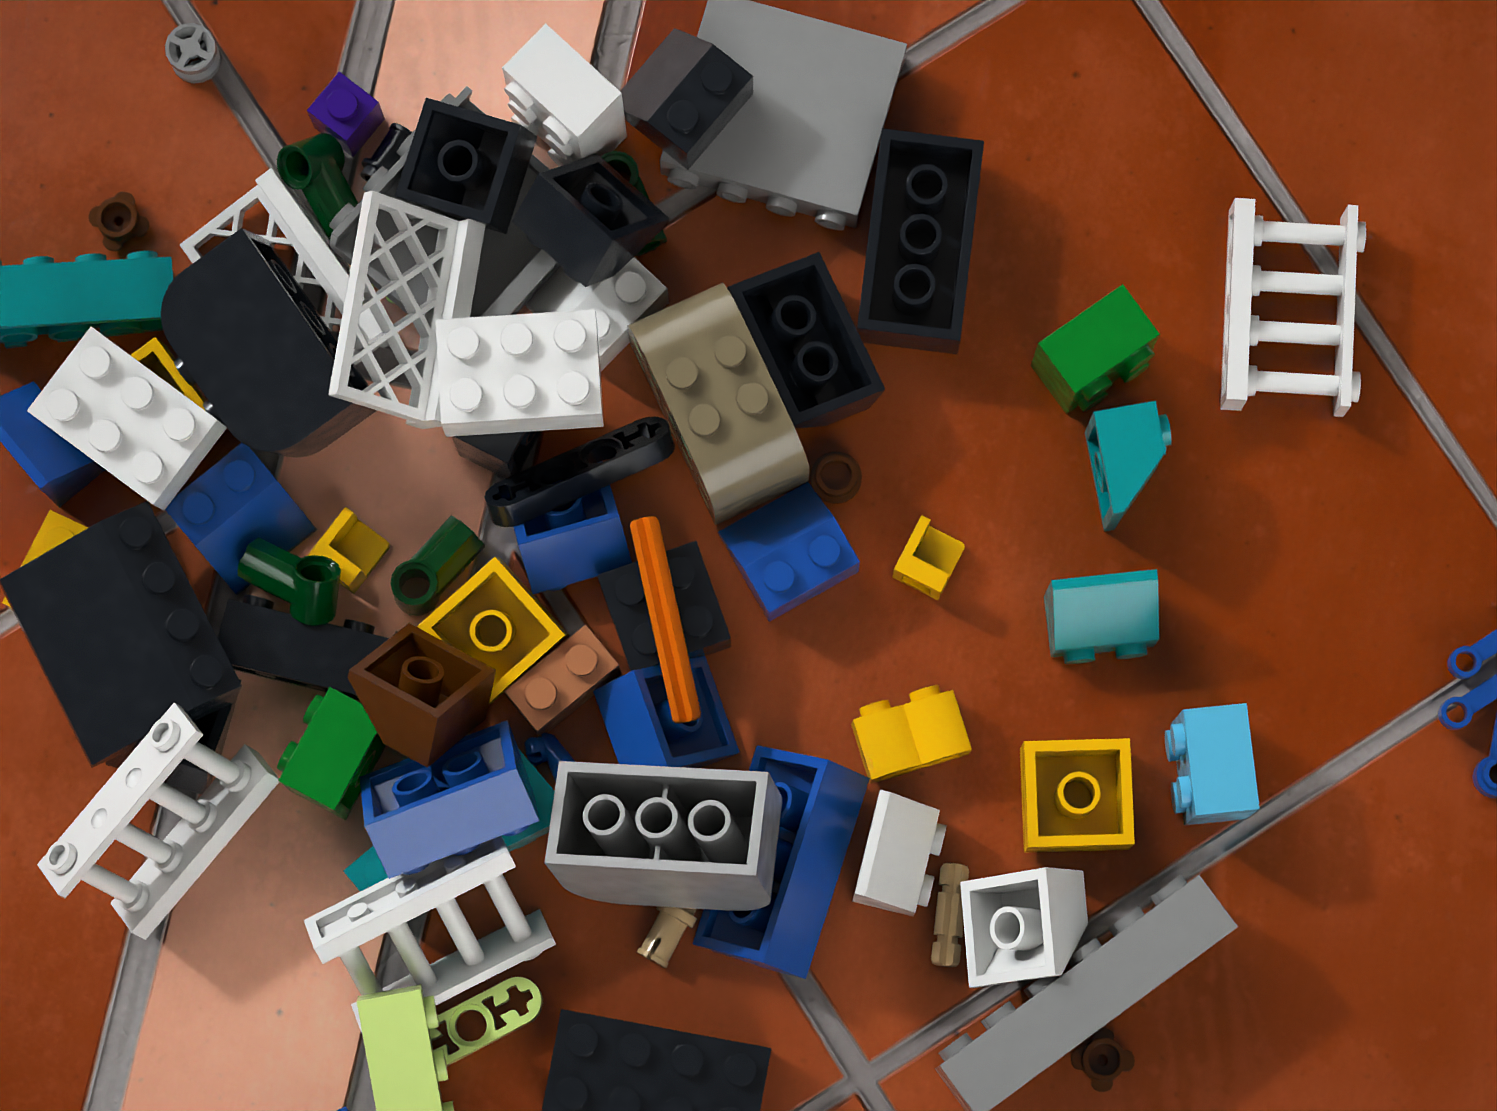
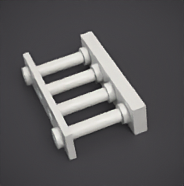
[1220,198,1366,417]
[37,702,279,940]
[304,836,556,1033]

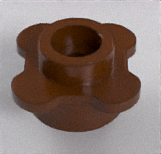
[89,192,149,251]
[1071,1028,1135,1092]

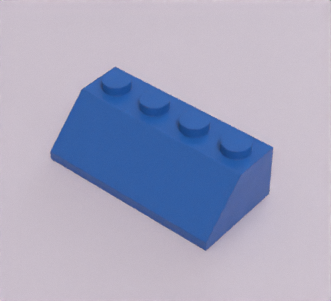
[693,745,870,979]

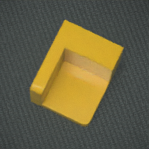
[307,507,390,594]
[892,515,965,600]

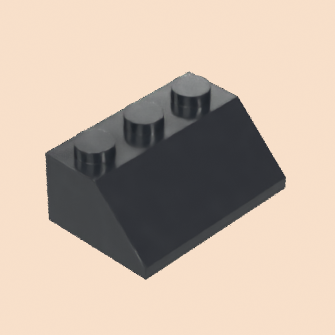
[727,252,885,428]

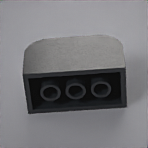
[161,228,377,457]

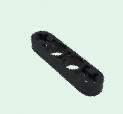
[484,416,675,527]

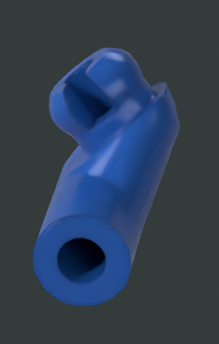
[524,732,575,782]

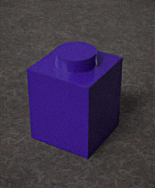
[307,72,385,157]

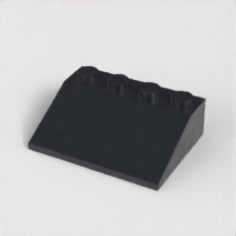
[0,501,242,768]

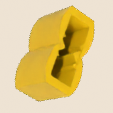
[851,685,972,784]

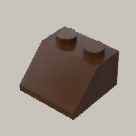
[348,623,496,768]

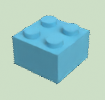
[1165,703,1260,825]

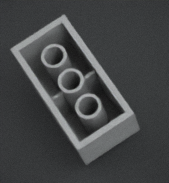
[545,761,783,911]

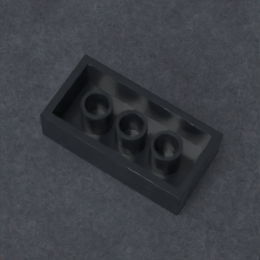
[857,128,984,354]
[542,1009,771,1111]

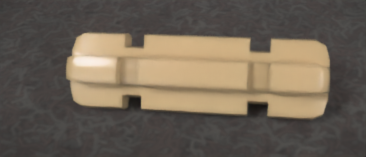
[931,863,969,967]

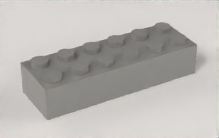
[935,874,1238,1111]

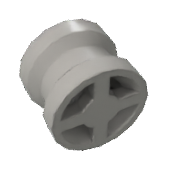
[165,23,221,84]

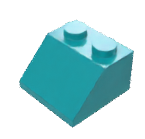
[1085,401,1172,532]
[1044,569,1159,664]

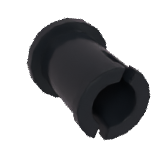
[360,123,412,182]

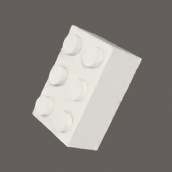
[502,23,627,167]
[435,309,604,437]
[27,327,227,511]

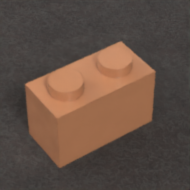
[504,624,621,736]

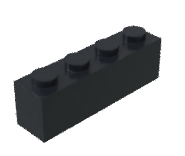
[218,595,397,701]

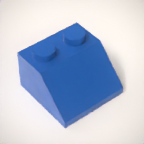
[0,381,106,508]
[165,442,317,595]
[514,461,632,594]
[718,482,860,622]
[593,656,740,768]

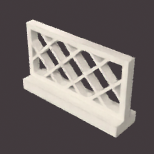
[180,168,401,365]
[328,191,485,429]

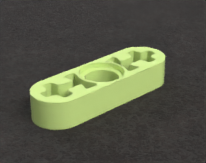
[430,977,543,1066]

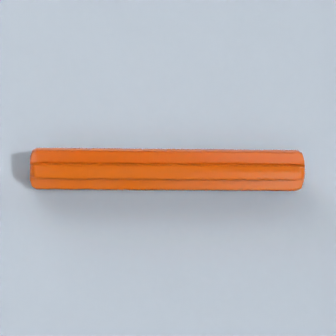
[630,516,701,724]

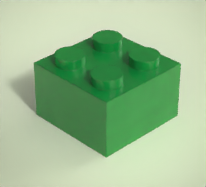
[1031,284,1160,415]
[277,686,387,820]

